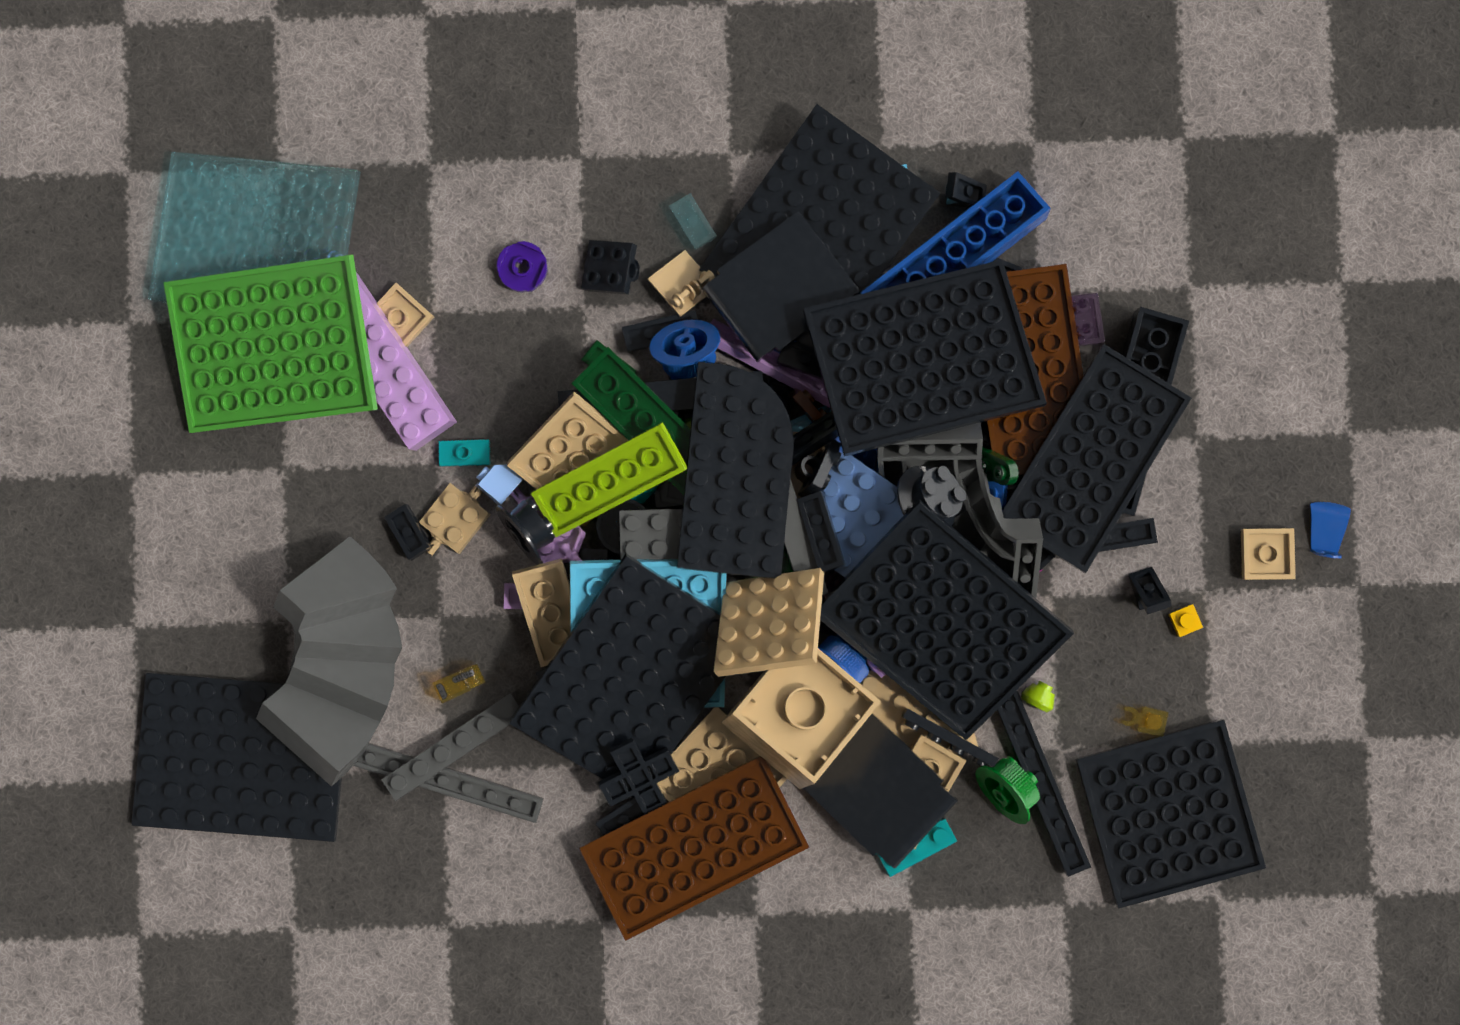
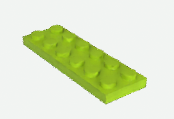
[531,422,687,537]

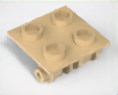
[648,250,715,317]

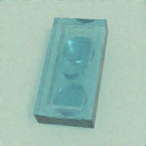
[669,193,717,250]

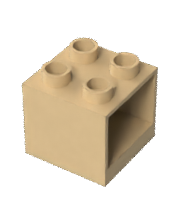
[721,648,881,789]

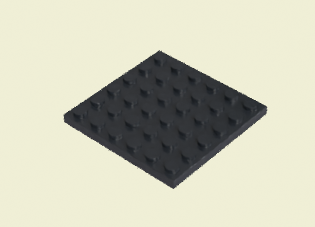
[1076,719,1266,909]

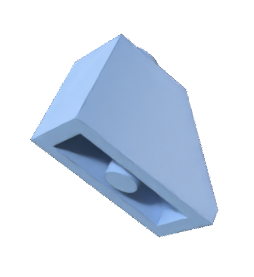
[475,464,523,505]

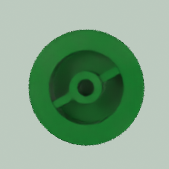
[975,756,1040,824]

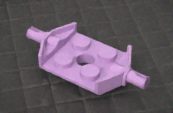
[510,487,586,563]

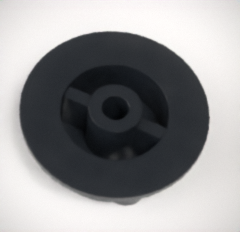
[897,466,966,526]
[496,498,555,565]

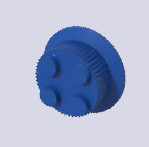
[650,320,720,380]
[818,634,869,683]

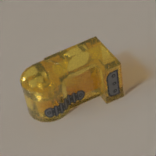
[432,664,485,703]

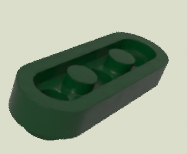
[981,446,1018,485]

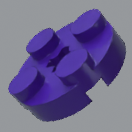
[497,241,548,293]

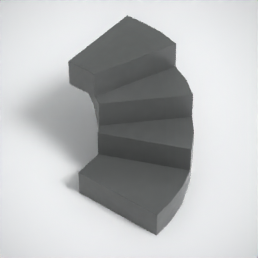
[876,423,1043,598]
[256,537,402,786]

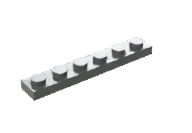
[382,693,519,801]

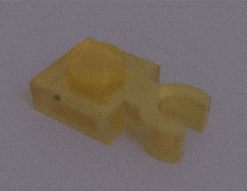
[1120,706,1169,736]

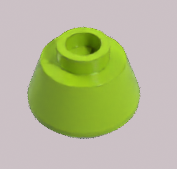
[1021,681,1055,713]

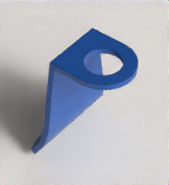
[1310,502,1351,558]

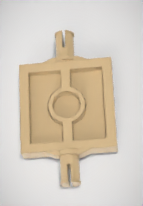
[419,483,491,556]

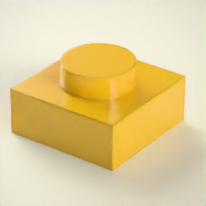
[1168,604,1203,637]

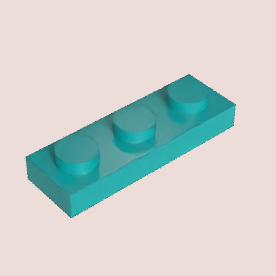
[877,818,957,877]

